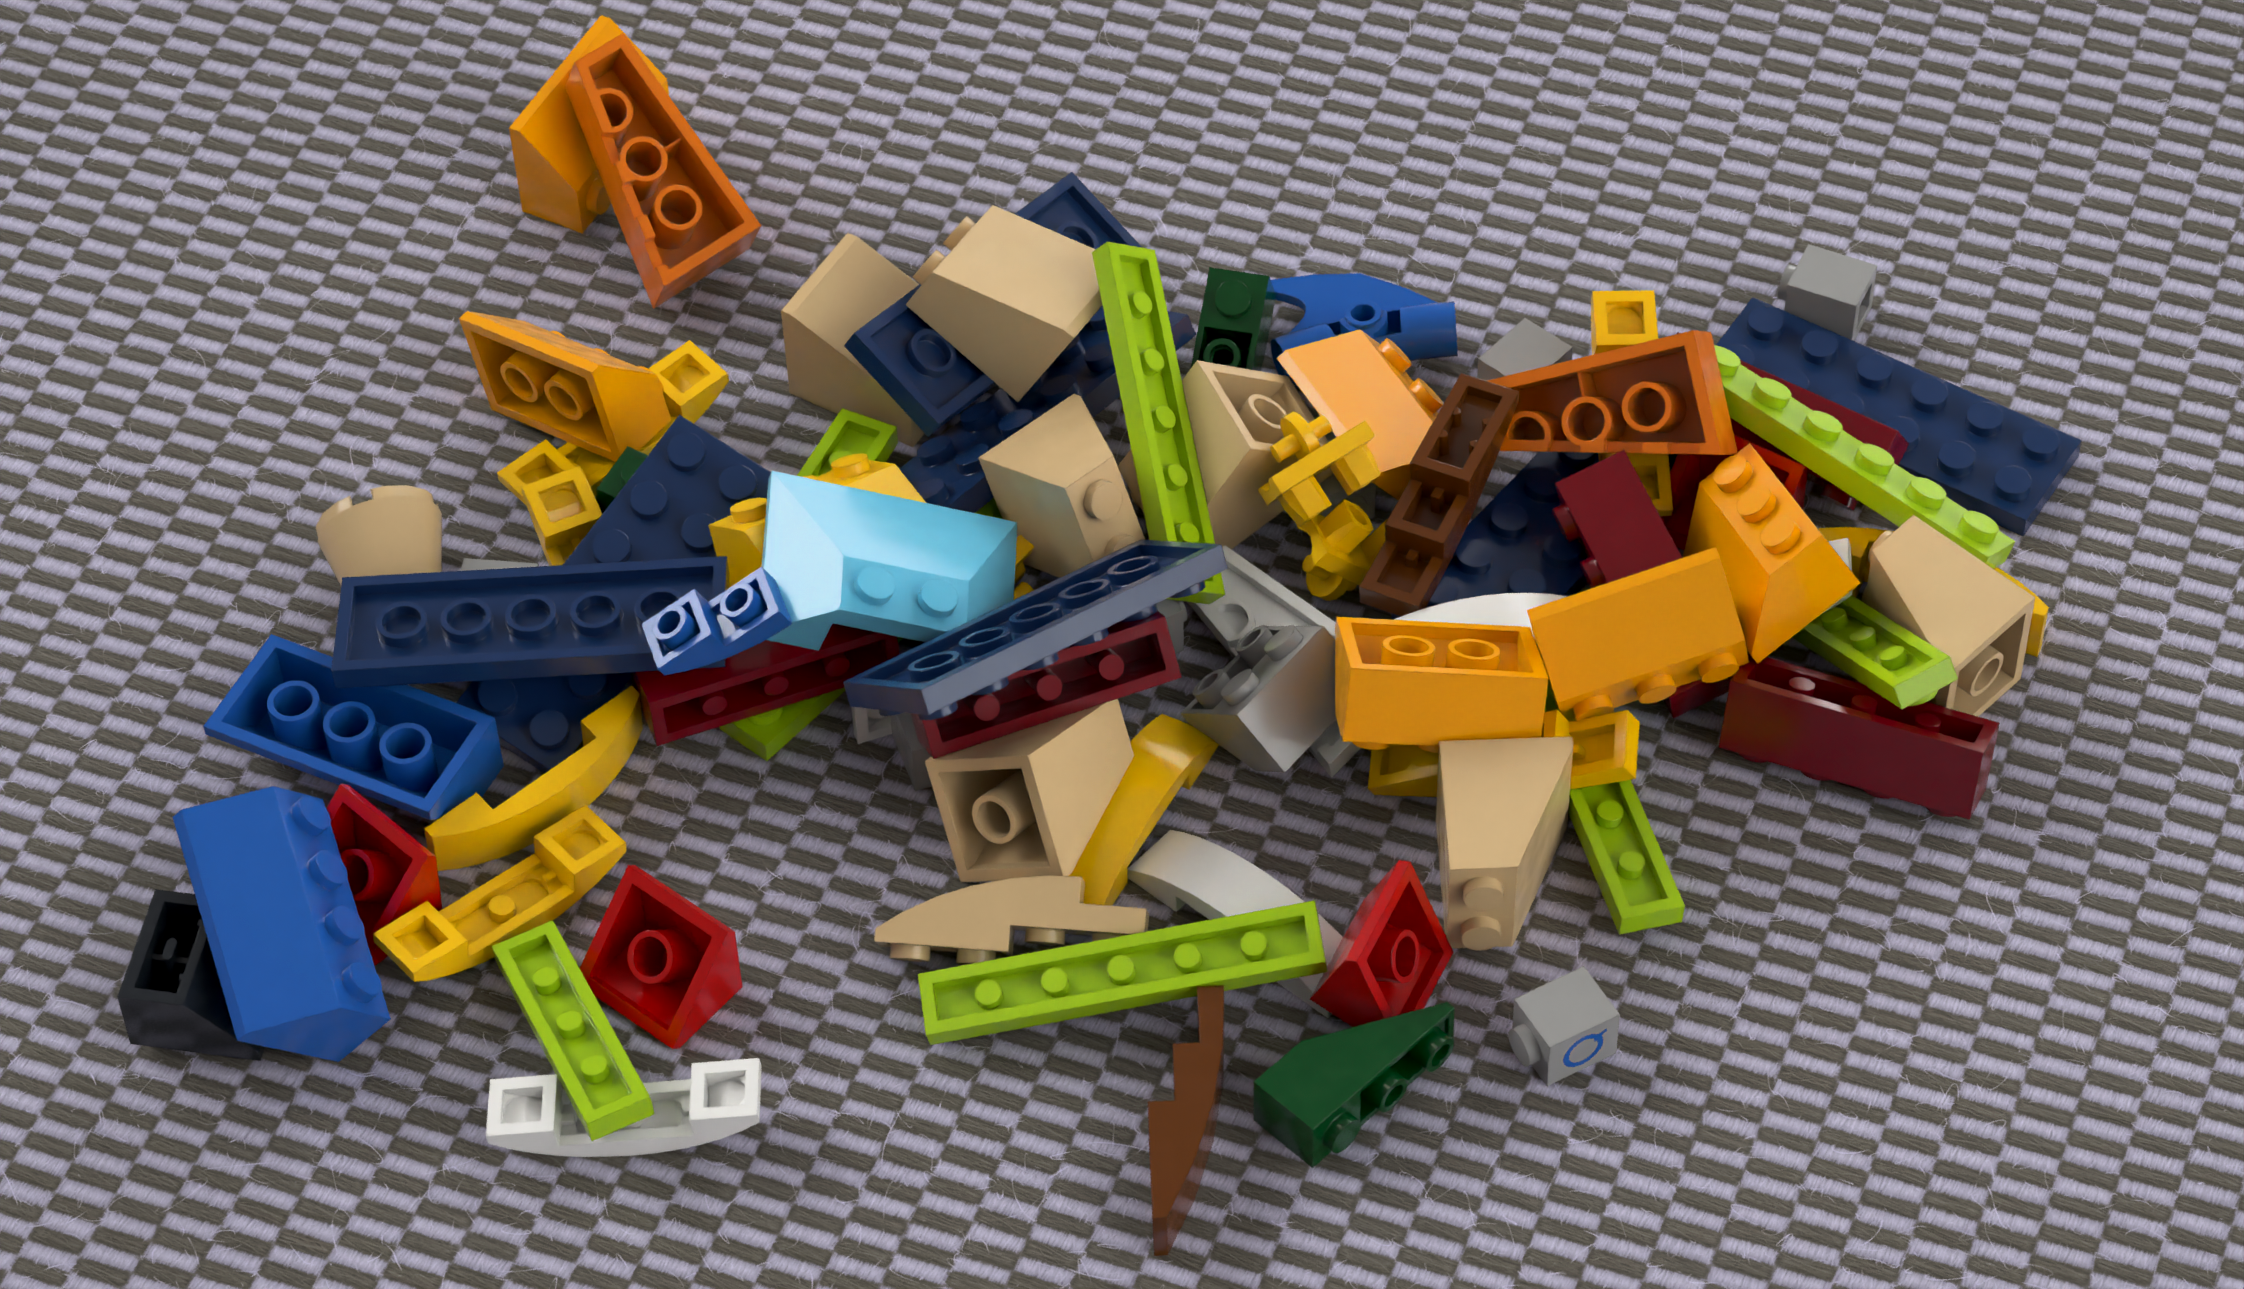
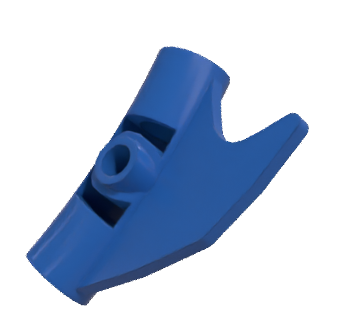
[1270,273,1458,389]

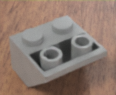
[1181,625,1336,773]

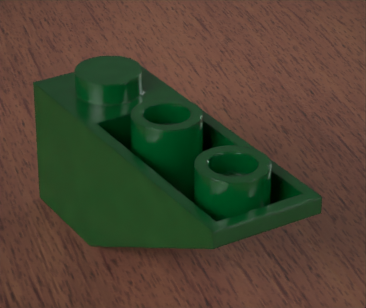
[1190,267,1276,371]
[1253,1002,1455,1168]

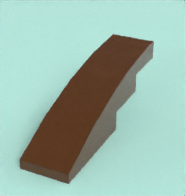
[1359,373,1519,616]
[1148,985,1224,1256]

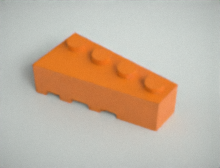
[565,32,762,309]
[1487,330,1738,455]

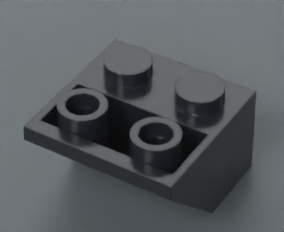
[117,889,265,1061]

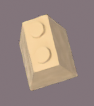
[905,205,1102,402]
[781,233,925,447]
[1118,360,1333,549]
[978,394,1145,578]
[1862,515,2035,717]
[925,699,1134,882]
[1436,737,1573,951]

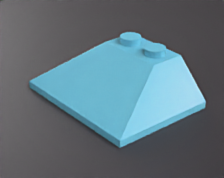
[761,471,1017,650]

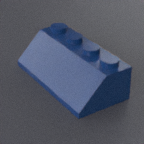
[203,634,504,820]
[173,786,391,1062]

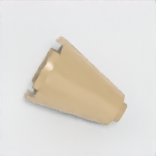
[316,485,442,585]

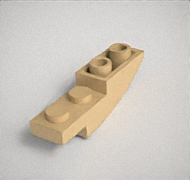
[874,876,1149,965]

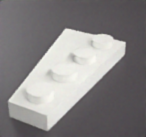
[1187,545,1361,778]

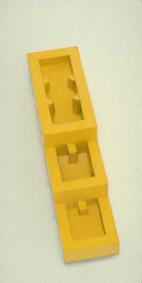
[1368,709,1640,797]

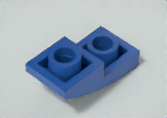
[641,566,792,675]

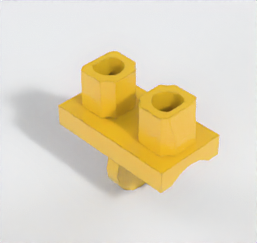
[1258,412,1381,526]
[1295,499,1388,601]

